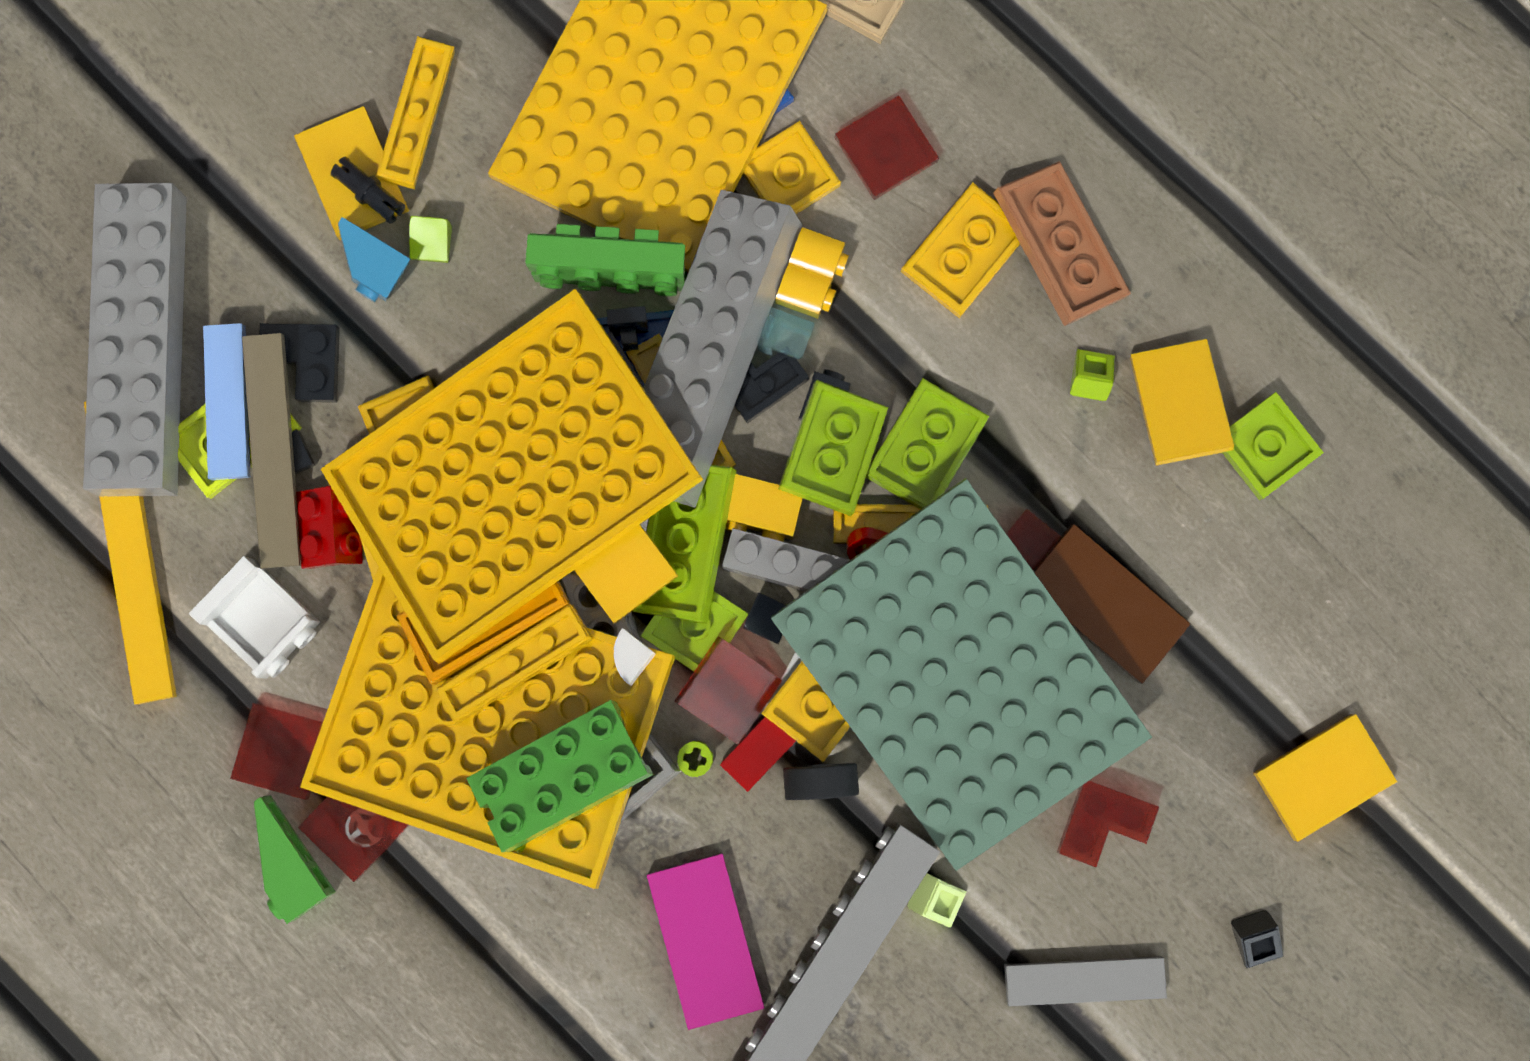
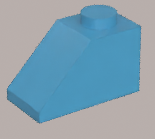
[338,217,410,302]

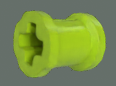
[677,741,713,777]

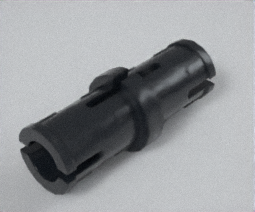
[330,156,405,224]

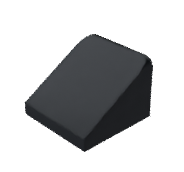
[743,592,786,644]
[1231,910,1284,969]

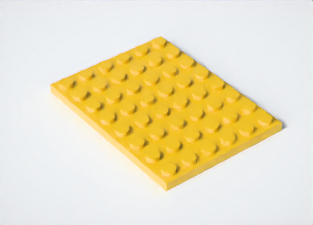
[488,0,827,273]
[321,289,704,663]
[300,567,675,889]

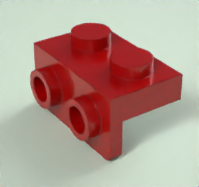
[297,486,363,569]

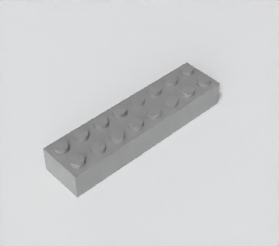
[83,183,187,497]
[643,190,803,508]

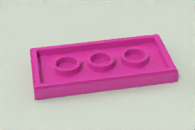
[647,853,765,1030]

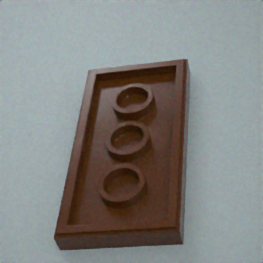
[1033,524,1190,684]

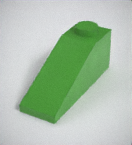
[254,795,336,924]

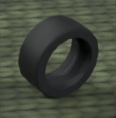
[783,763,859,800]

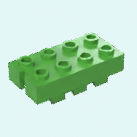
[525,224,687,296]
[466,700,653,852]

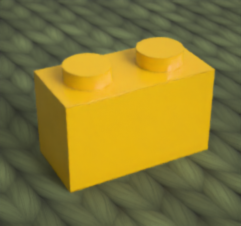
[725,474,803,542]

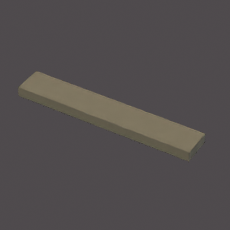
[242,333,301,569]

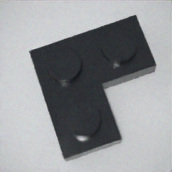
[259,323,340,403]
[734,347,810,424]

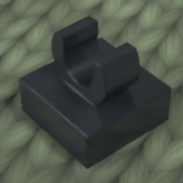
[606,306,649,351]

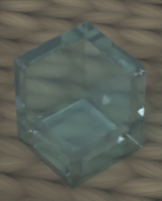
[758,307,815,359]

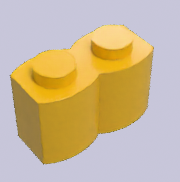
[775,227,849,319]

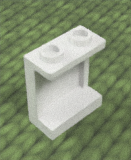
[189,556,320,679]

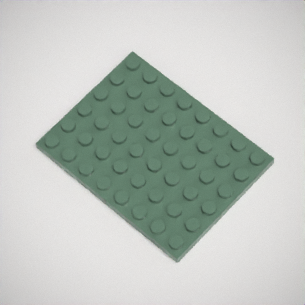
[771,478,1152,871]

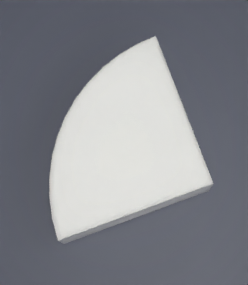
[614,628,656,686]

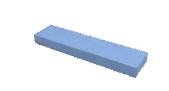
[203,323,251,480]

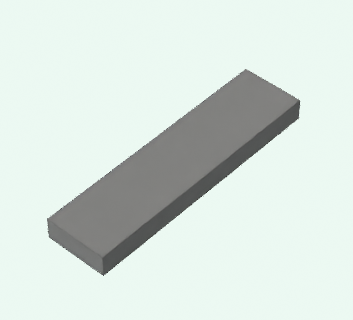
[1004,956,1167,1006]

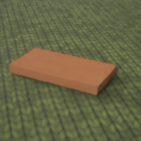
[993,161,1131,326]

